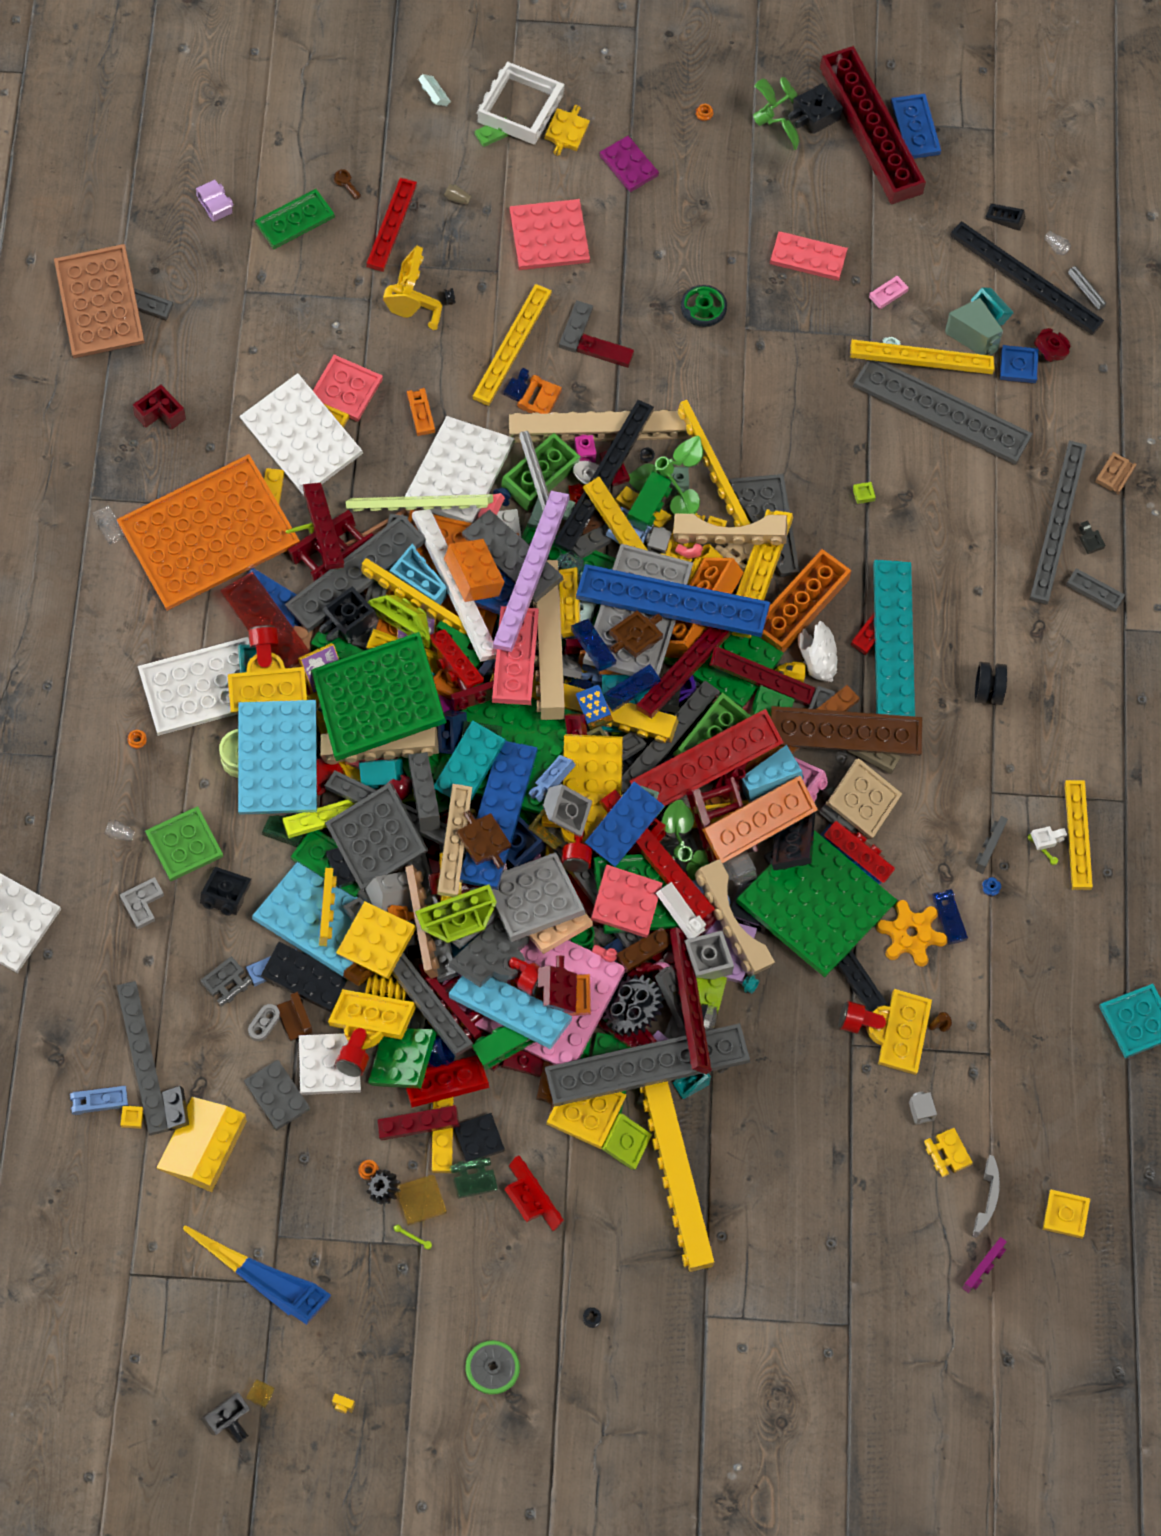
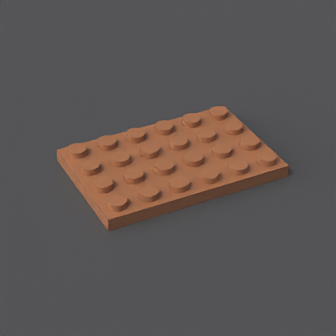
[54,244,145,358]

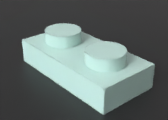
[418,74,451,106]

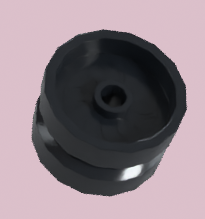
[974,662,1007,705]

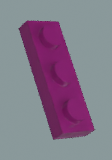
[962,1237,1007,1293]

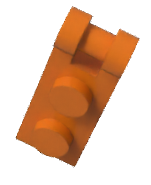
[406,388,435,436]

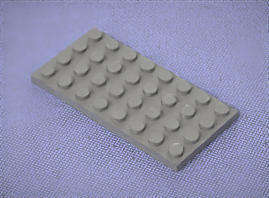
[583,544,693,683]

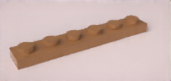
[405,865,439,978]

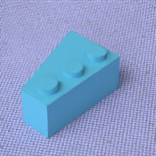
[390,544,447,605]
[741,745,803,803]

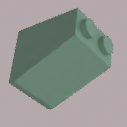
[945,298,1003,355]

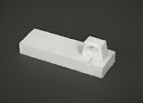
[656,882,706,939]

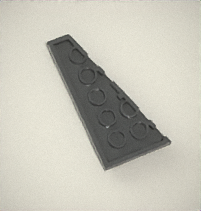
[729,474,800,577]

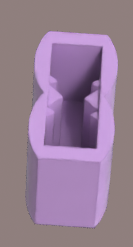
[196,180,233,222]

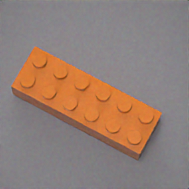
[759,549,851,653]
[665,558,744,658]

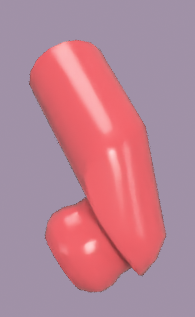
[675,544,703,559]
[592,944,617,963]

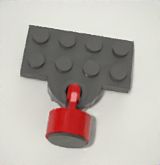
[449,917,544,997]

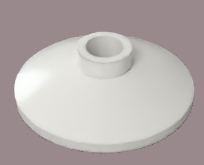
[573,461,599,484]

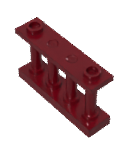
[288,510,374,582]
[686,777,758,864]

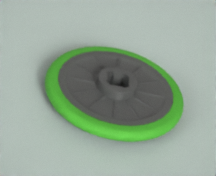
[466,1340,520,1394]

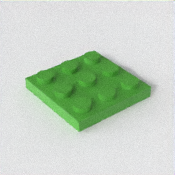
[145,806,223,882]

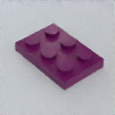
[599,136,659,192]

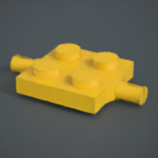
[544,105,590,156]

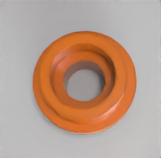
[696,104,713,121]
[127,730,147,749]
[358,1160,379,1180]

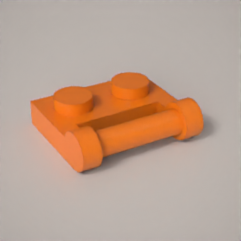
[517,375,562,414]

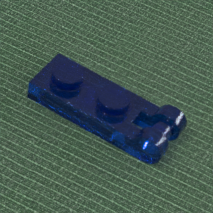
[932,889,968,945]

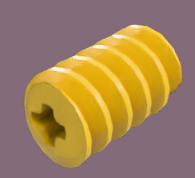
[365,973,407,1001]

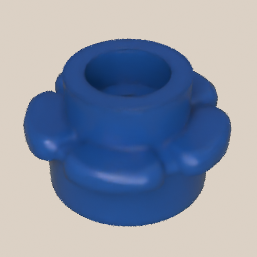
[982,877,1001,896]

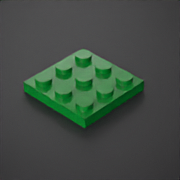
[368,1029,437,1088]

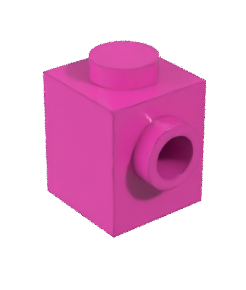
[574,435,596,463]

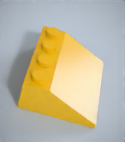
[157,1097,247,1192]

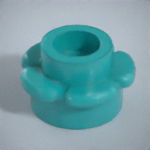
[742,975,759,994]

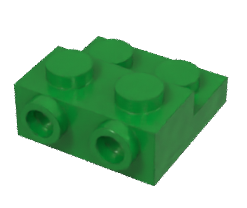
[750,686,795,718]

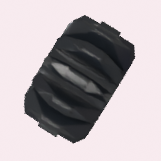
[366,1170,401,1205]

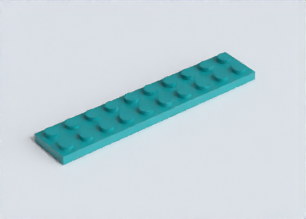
[873,559,915,717]

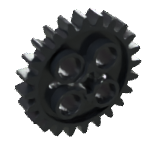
[603,975,664,1037]

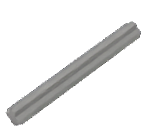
[519,431,549,511]

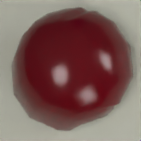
[386,775,412,801]

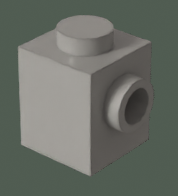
[646,527,672,554]
[909,1091,937,1125]

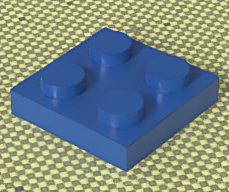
[1000,345,1038,383]

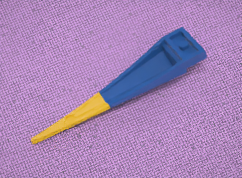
[183,1226,331,1325]

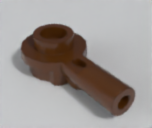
[334,169,361,200]

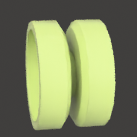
[219,729,238,778]

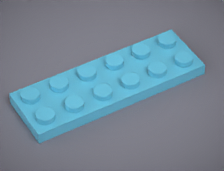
[449,976,572,1049]

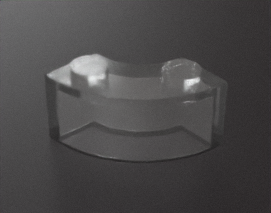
[722,851,757,886]

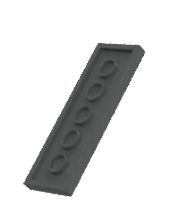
[462,509,564,603]

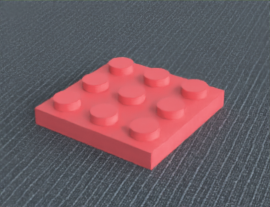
[313,355,383,422]
[590,865,662,938]

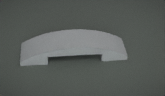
[972,1155,1000,1238]

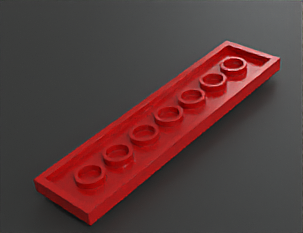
[629,709,784,806]

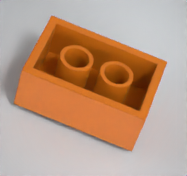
[444,539,504,602]

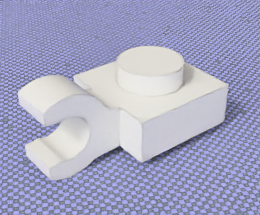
[1031,826,1067,850]

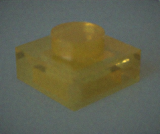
[246,1379,275,1408]

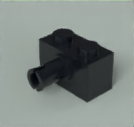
[201,1392,250,1443]

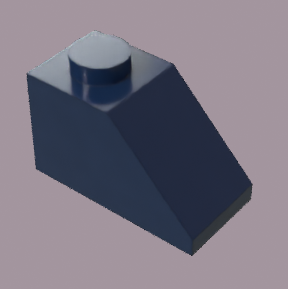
[438,710,467,754]

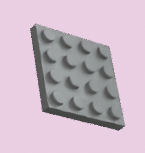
[492,852,585,942]

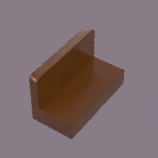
[277,992,312,1041]

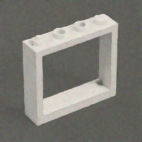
[476,62,564,145]

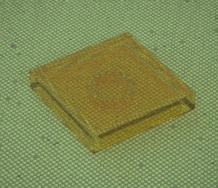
[397,1174,447,1226]

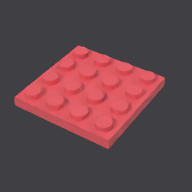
[509,199,590,270]

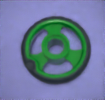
[681,285,727,327]

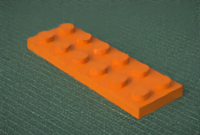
[702,776,818,863]

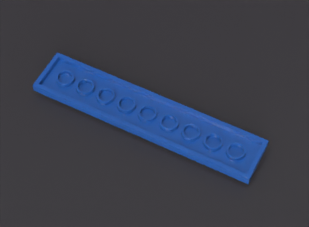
[576,564,770,637]

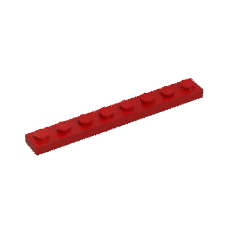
[599,789,715,920]

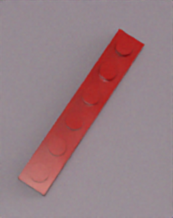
[366,177,417,272]

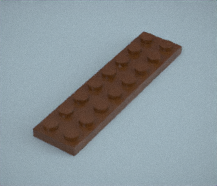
[771,706,922,756]

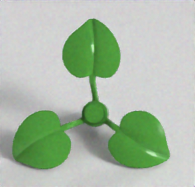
[753,77,799,150]
[628,436,703,515]
[662,799,709,881]

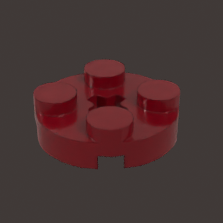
[1034,328,1071,362]

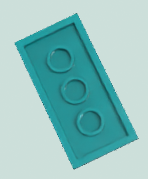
[434,720,507,802]

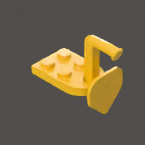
[383,245,442,330]

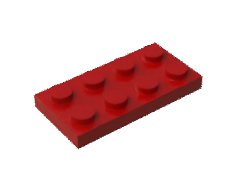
[406,1055,489,1108]

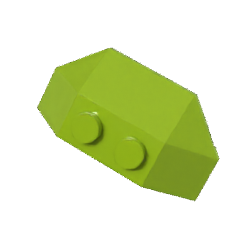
[367,595,432,649]
[415,884,497,943]

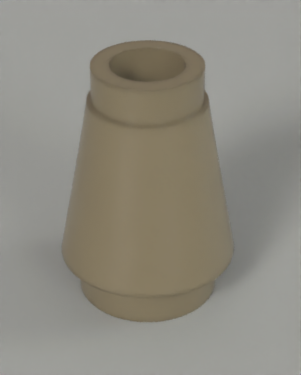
[444,184,472,205]

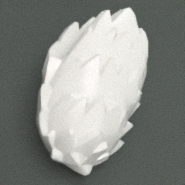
[798,621,837,682]

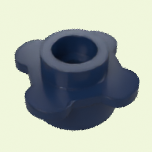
[493,488,511,506]

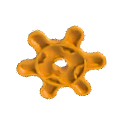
[876,900,948,967]

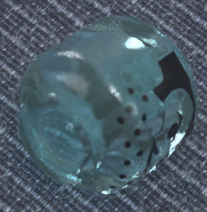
[557,551,584,576]

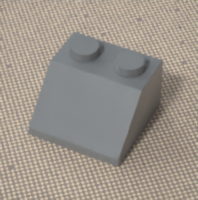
[543,784,592,837]
[365,871,413,912]
[684,931,734,979]

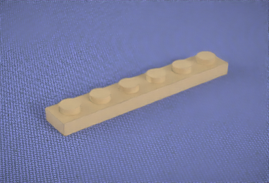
[437,784,472,897]

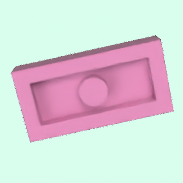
[869,276,909,309]

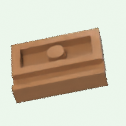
[1095,452,1137,495]

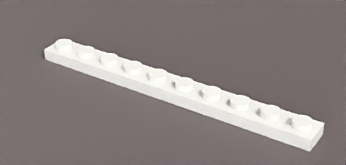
[412,509,497,662]

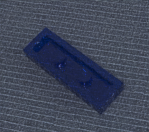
[571,619,617,672]
[603,664,661,712]

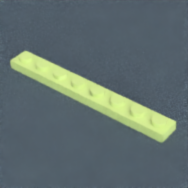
[346,494,493,511]

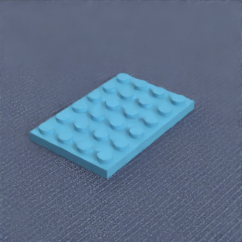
[238,700,317,815]
[252,862,357,978]

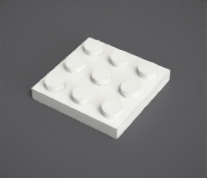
[299,1034,361,1095]

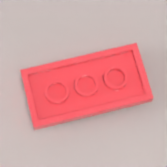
[770,231,848,281]

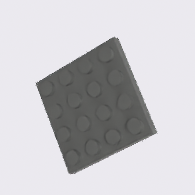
[325,783,428,890]

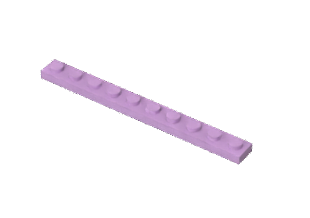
[493,491,570,652]

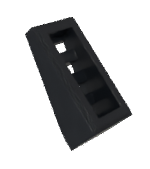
[985,203,1026,231]

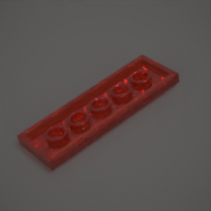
[220,571,311,669]

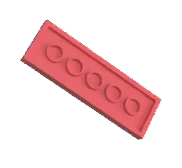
[492,606,539,705]

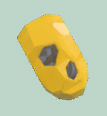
[775,662,805,682]

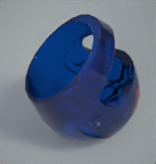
[428,1035,455,1067]

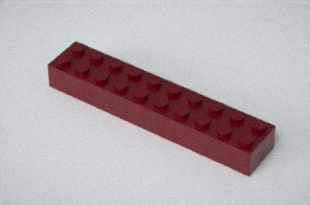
[820,46,926,205]

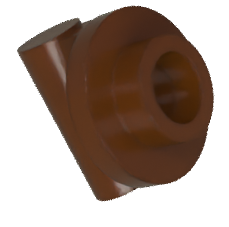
[929,1012,952,1032]

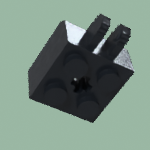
[788,83,843,133]
[319,586,379,644]

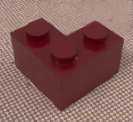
[132,384,186,430]

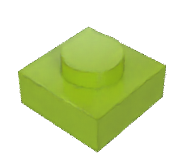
[853,482,876,504]

